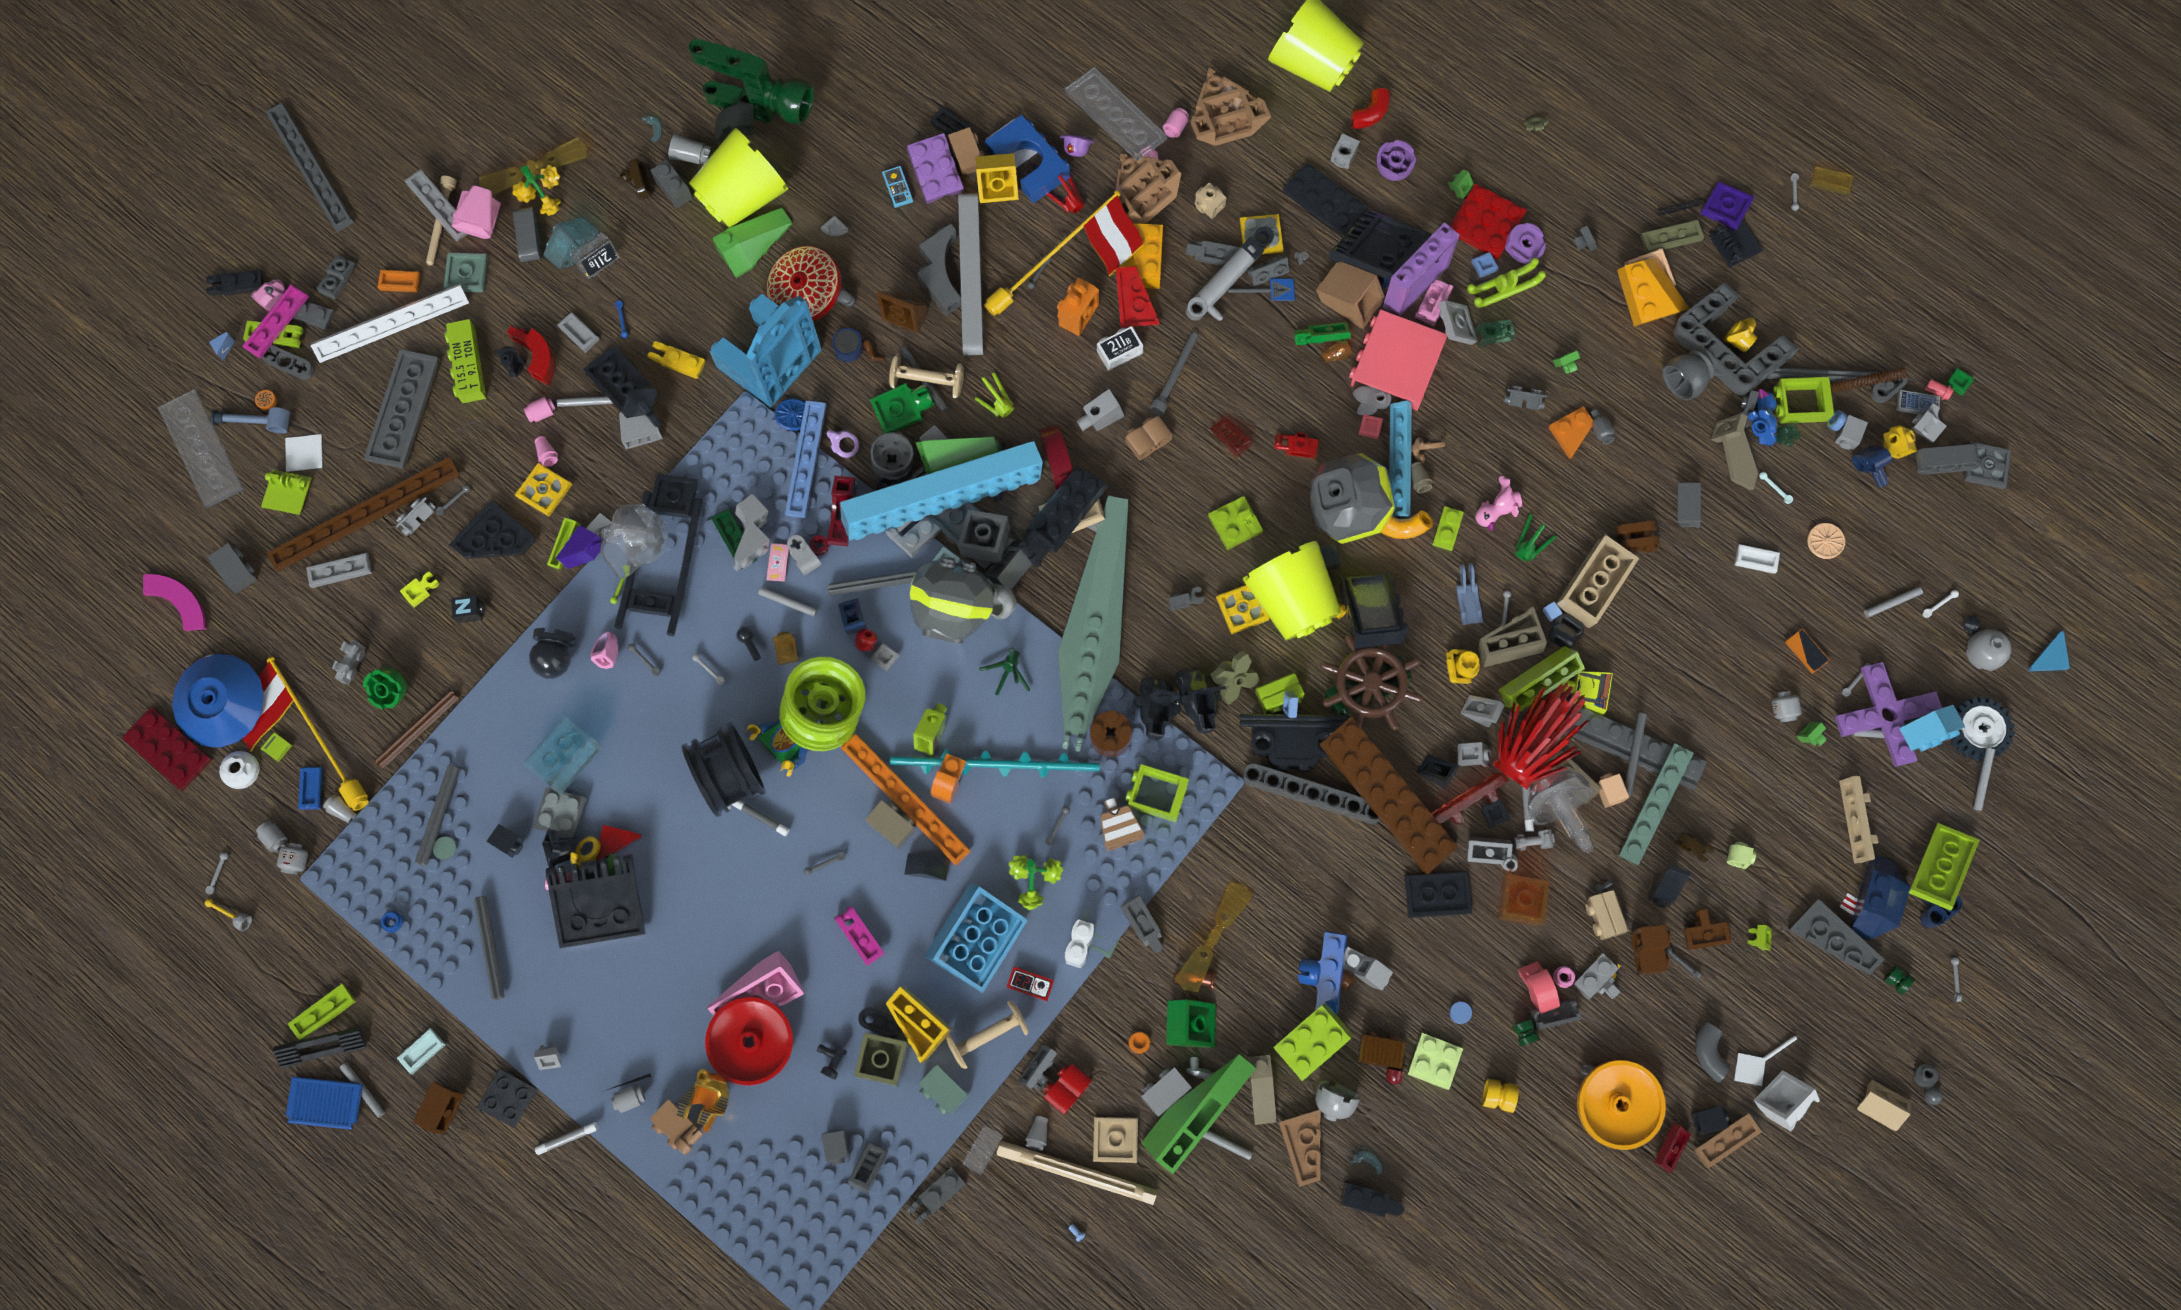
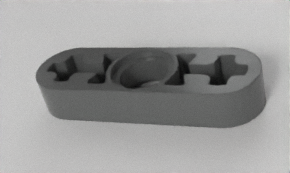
[261,345,314,380]

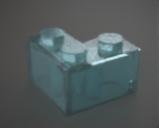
[544,217,599,269]

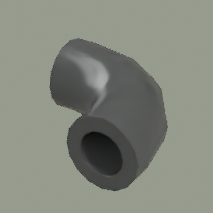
[1695,1022,1731,1083]

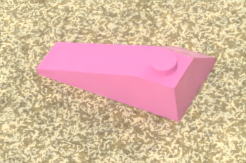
[707,951,804,1015]

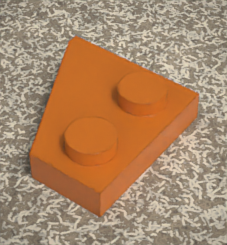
[1549,406,1593,459]

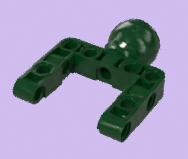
[688,39,814,125]

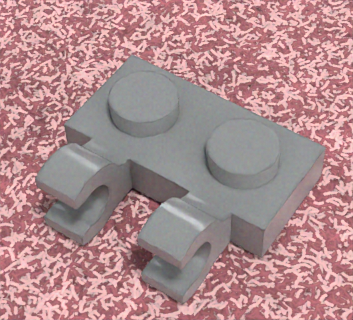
[332,640,365,685]

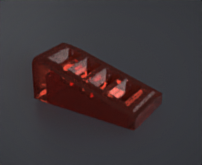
[1210,416,1252,458]

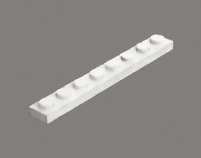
[311,284,469,363]

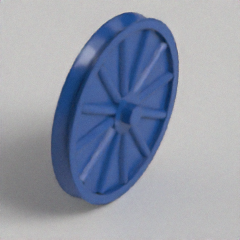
[775,399,805,431]

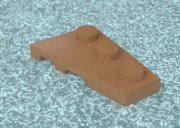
[1279,1110,1321,1187]

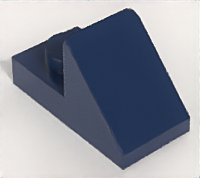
[838,598,867,634]

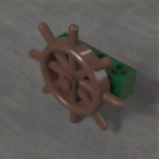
[1320,634,1424,731]

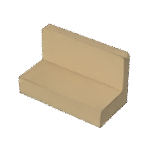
[1857,1080,1912,1131]

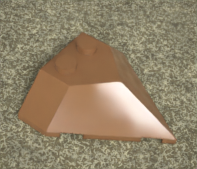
[1191,68,1271,146]
[1115,154,1181,224]

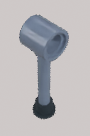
[211,408,290,434]

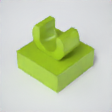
[1748,925,1772,951]

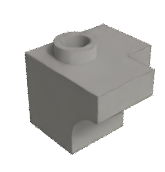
[1911,403,1946,443]

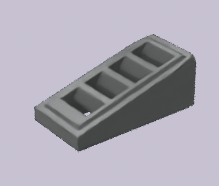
[848,1142,888,1194]

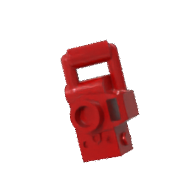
[1274,432,1318,459]

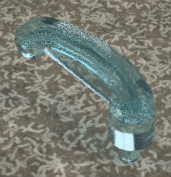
[641,116,662,142]
[1350,1151,1383,1175]

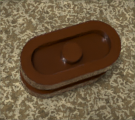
[1615,521,1660,554]

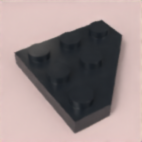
[449,501,537,559]

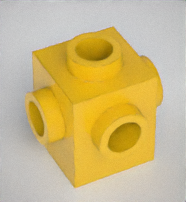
[1883,425,1917,459]

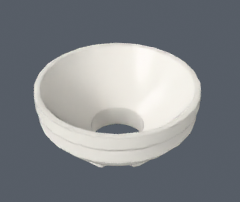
[219,751,260,789]

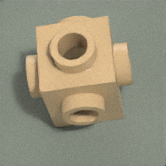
[1195,183,1226,219]

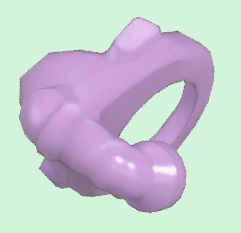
[827,430,859,458]

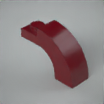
[1038,425,1072,491]
[827,475,856,547]

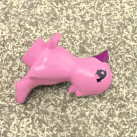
[1475,476,1522,531]

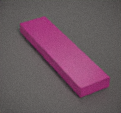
[242,285,309,359]

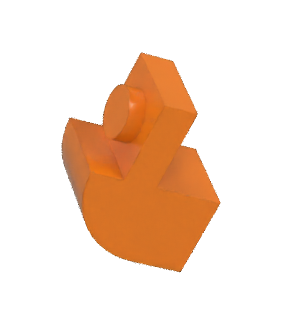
[931,754,966,804]

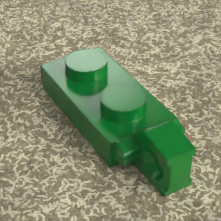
[1294,322,1351,345]

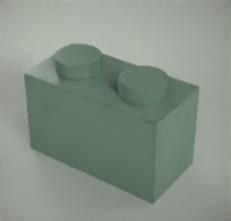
[919,1065,969,1116]

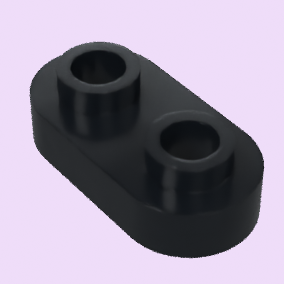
[858,1007,901,1037]

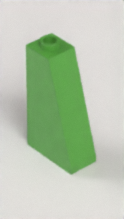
[916,437,1000,475]

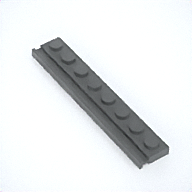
[1547,694,1706,790]

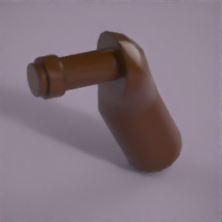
[863,340,884,362]

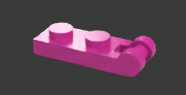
[834,906,885,966]

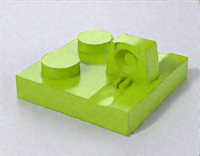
[1208,496,1263,550]

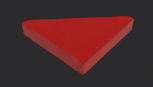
[595,825,642,862]

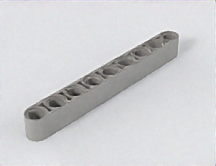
[958,193,983,356]

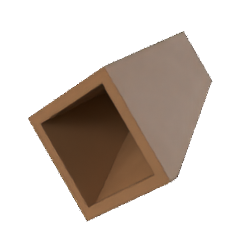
[1316,262,1385,329]

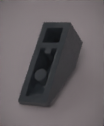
[1648,865,1691,908]

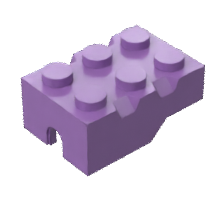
[907,133,963,204]

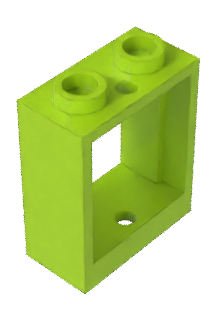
[1773,377,1834,424]
[1125,764,1189,822]

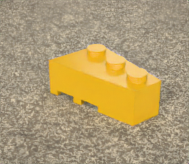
[886,986,953,1063]

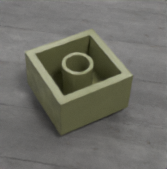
[854,1033,909,1087]

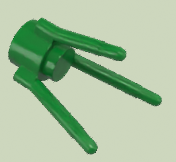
[1514,513,1557,562]

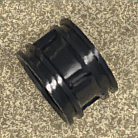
[681,722,766,817]

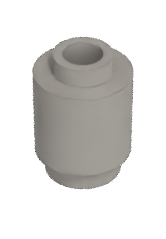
[256,821,288,853]
[611,1085,646,1113]

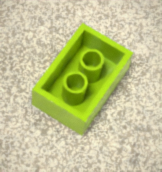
[1273,1002,1354,1081]

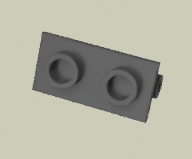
[1247,255,1289,286]
[1504,386,1547,411]

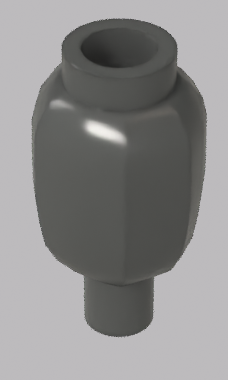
[1591,409,1615,444]

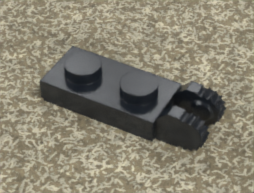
[206,270,263,296]

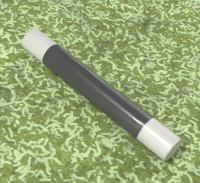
[732,800,790,836]

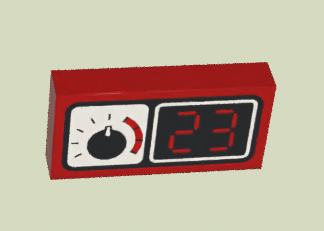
[1007,967,1054,1002]

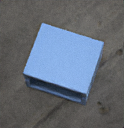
[1542,602,1562,622]

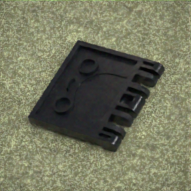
[1329,209,1432,280]
[546,854,646,948]

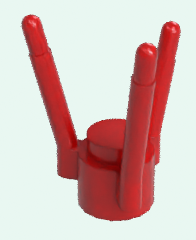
[1046,175,1084,214]

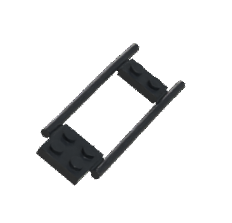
[614,474,703,636]

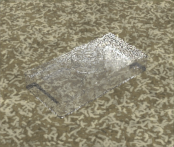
[962,1125,1003,1175]

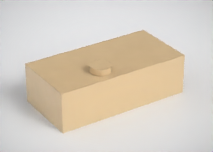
[1556,535,1639,628]

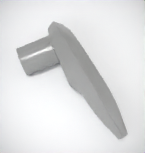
[1186,1057,1214,1080]

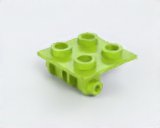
[261,470,312,515]

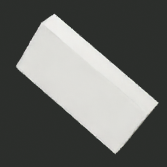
[1735,544,1780,574]

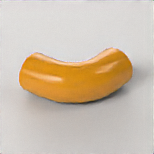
[1381,511,1433,539]

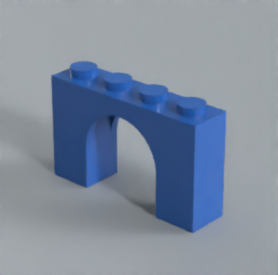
[985,115,1070,204]

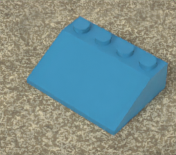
[924,884,1028,993]

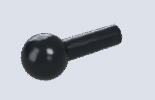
[736,627,761,661]

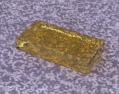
[1810,166,1854,195]

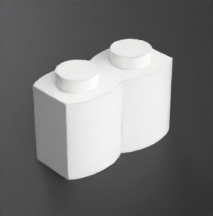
[1065,919,1094,968]

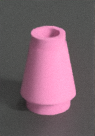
[535,436,558,467]

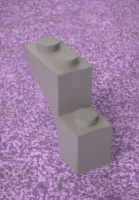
[733,494,770,572]

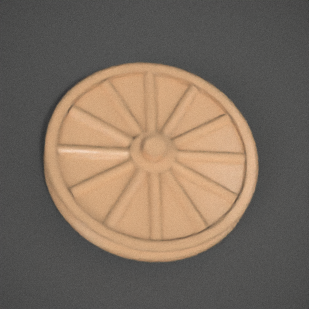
[1807,523,1845,559]

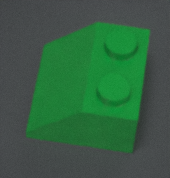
[1166,1000,1216,1048]

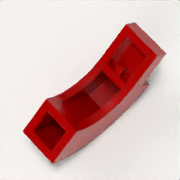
[507,326,555,386]

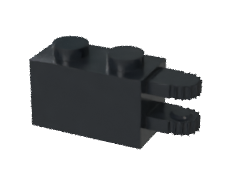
[1339,1183,1405,1217]

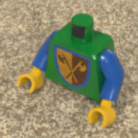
[745,720,808,777]

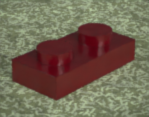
[1654,1123,1691,1174]

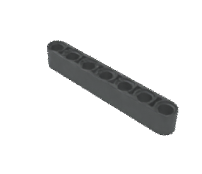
[1243,764,1380,824]

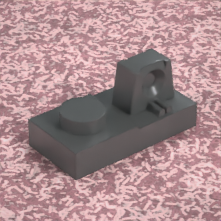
[1018,1045,1057,1091]

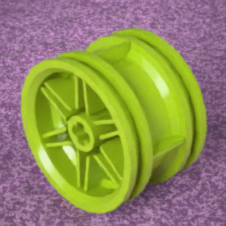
[779,657,866,751]

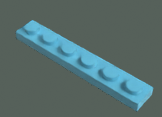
[1389,400,1412,519]

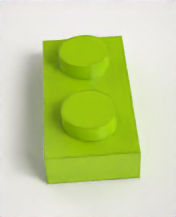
[1432,506,1464,551]

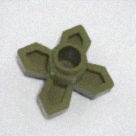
[1211,650,1260,705]

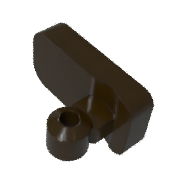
[619,158,652,199]

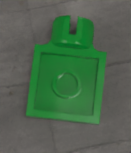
[870,383,934,434]

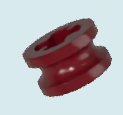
[809,535,829,556]

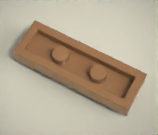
[1694,1113,1762,1168]

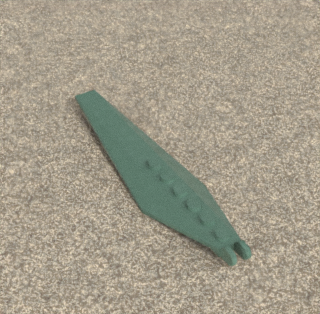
[1058,496,1128,752]

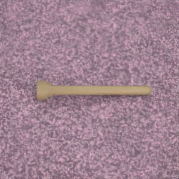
[426,176,457,266]

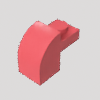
[1518,961,1560,1015]

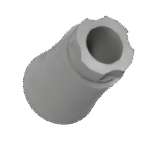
[668,133,713,165]

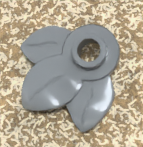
[1352,386,1391,415]

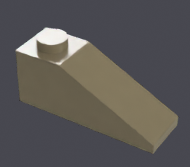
[1247,1055,1277,1125]

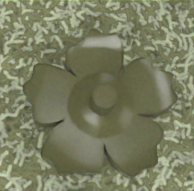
[1524,116,1549,131]

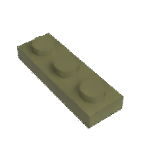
[1640,220,1704,254]

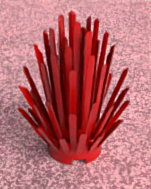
[1493,682,1590,789]

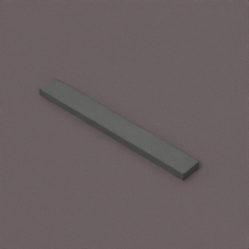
[265,103,354,232]

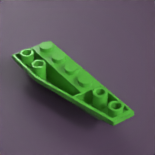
[1141,1054,1256,1174]

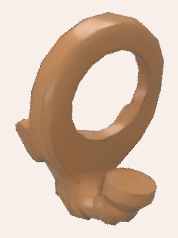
[1411,437,1446,463]

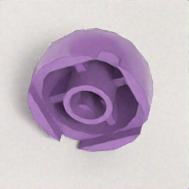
[1376,140,1416,181]

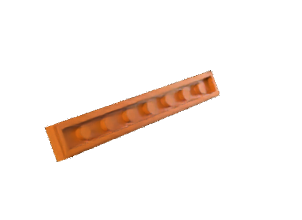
[840,733,971,866]

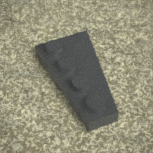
[1788,899,1885,975]

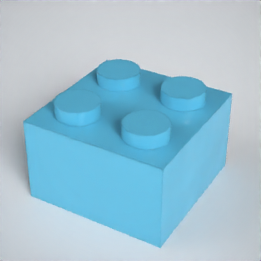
[1899,705,1965,752]

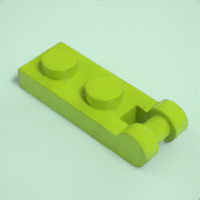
[243,321,304,348]

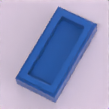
[298,767,324,810]

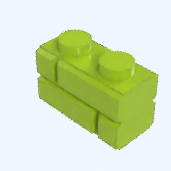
[1255,673,1304,714]

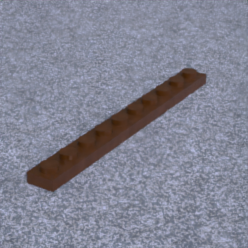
[267,456,461,572]

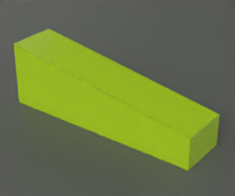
[547,518,581,570]

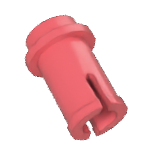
[1925,378,1954,400]

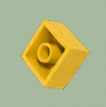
[975,153,1019,203]

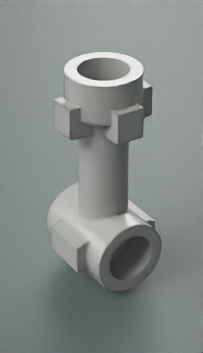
[1513,830,1555,851]

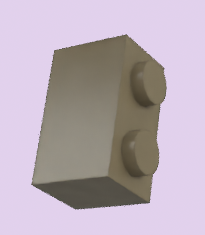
[865,800,915,849]

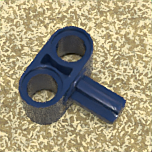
[1852,446,1892,487]
[1920,896,1963,928]

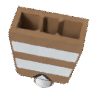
[1100,798,1145,852]

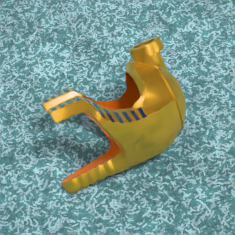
[676,1069,729,1132]

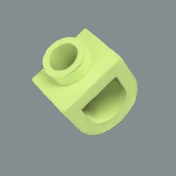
[1727,842,1756,869]

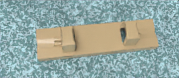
[1839,776,1878,863]

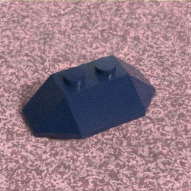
[1850,854,1911,940]

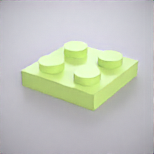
[1407,1033,1463,1090]

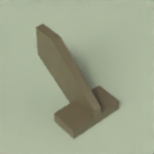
[1711,413,1758,490]

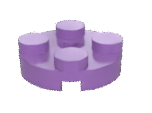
[1505,223,1546,264]

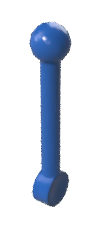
[615,300,628,338]

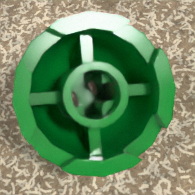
[363,667,407,709]

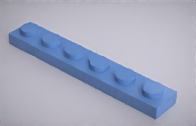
[785,401,827,518]

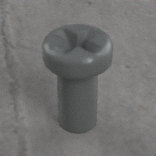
[1595,880,1613,894]

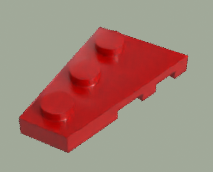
[1116,266,1160,328]

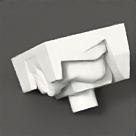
[1754,1070,1820,1131]

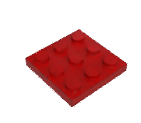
[1450,183,1527,259]

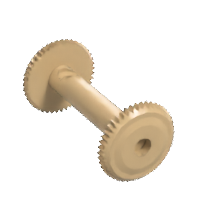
[889,354,964,398]
[946,1001,1029,1069]

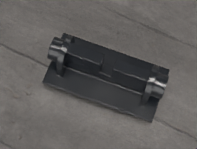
[495,346,525,377]

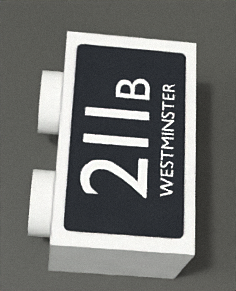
[1097,326,1143,371]

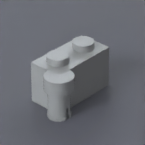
[1466,837,1518,872]

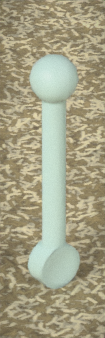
[1759,472,1793,504]

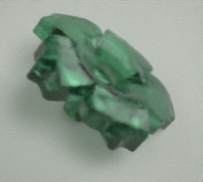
[1776,423,1801,447]

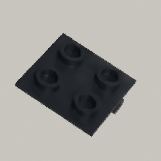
[1709,219,1763,268]
[476,1069,538,1128]

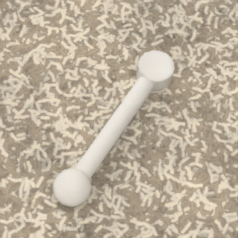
[1922,590,1959,618]

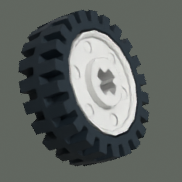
[1949,697,2015,761]

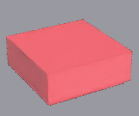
[1358,414,1383,439]

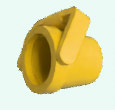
[1723,317,1757,353]
[1446,649,1480,684]

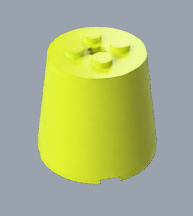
[1268,0,1364,92]
[689,128,788,228]
[1243,541,1341,641]

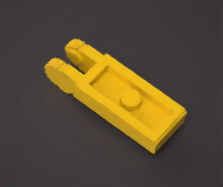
[647,341,706,379]

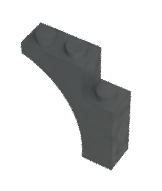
[917,224,961,316]

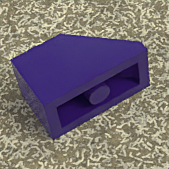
[556,525,606,569]

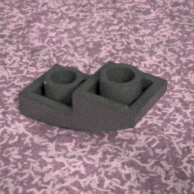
[317,255,355,300]

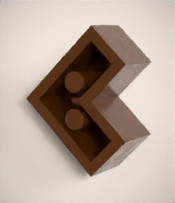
[1630,925,1672,976]

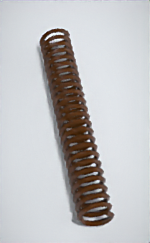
[1830,367,1906,393]

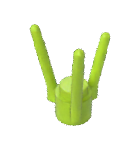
[975,372,1014,418]

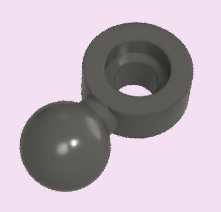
[1913,1064,1943,1105]

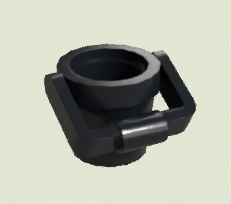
[542,829,572,867]

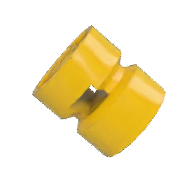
[1482,1078,1519,1113]

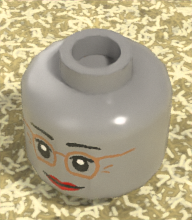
[1771,691,1802,722]
[277,843,308,875]

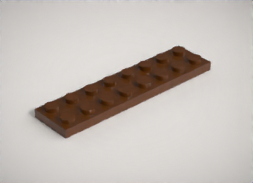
[1319,717,1458,874]

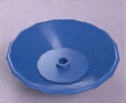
[172,654,264,748]

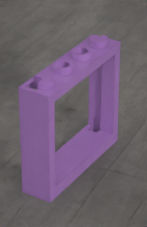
[1383,222,1460,317]

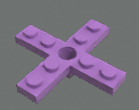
[1834,662,1942,767]

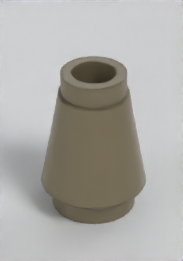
[1411,462,1433,493]

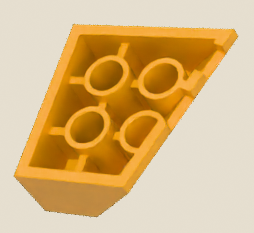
[1120,223,1163,289]
[1617,258,1690,327]

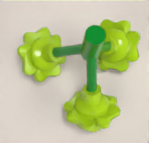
[1009,855,1064,910]

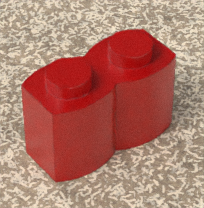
[1043,1064,1092,1115]

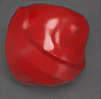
[854,628,877,652]

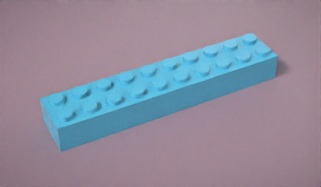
[840,441,1043,540]

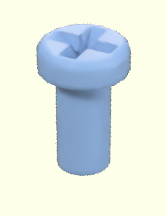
[1068,1224,1085,1242]

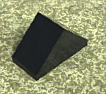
[1417,755,1460,790]
[904,853,950,881]

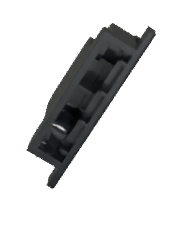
[1240,714,1349,772]

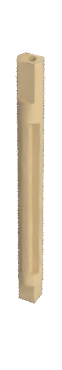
[996,1141,1158,1205]

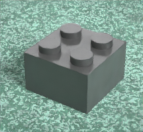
[958,510,1011,563]

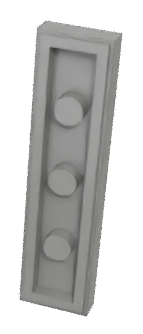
[405,169,468,242]

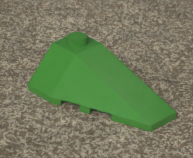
[712,208,792,278]

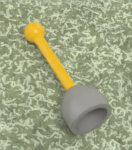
[205,899,252,932]

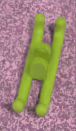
[1467,257,1546,308]

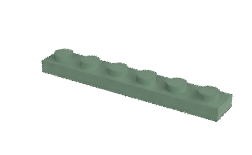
[1618,744,1694,865]

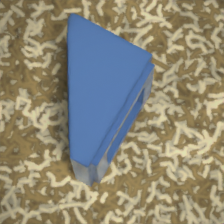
[209,332,235,360]

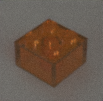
[1497,874,1550,927]

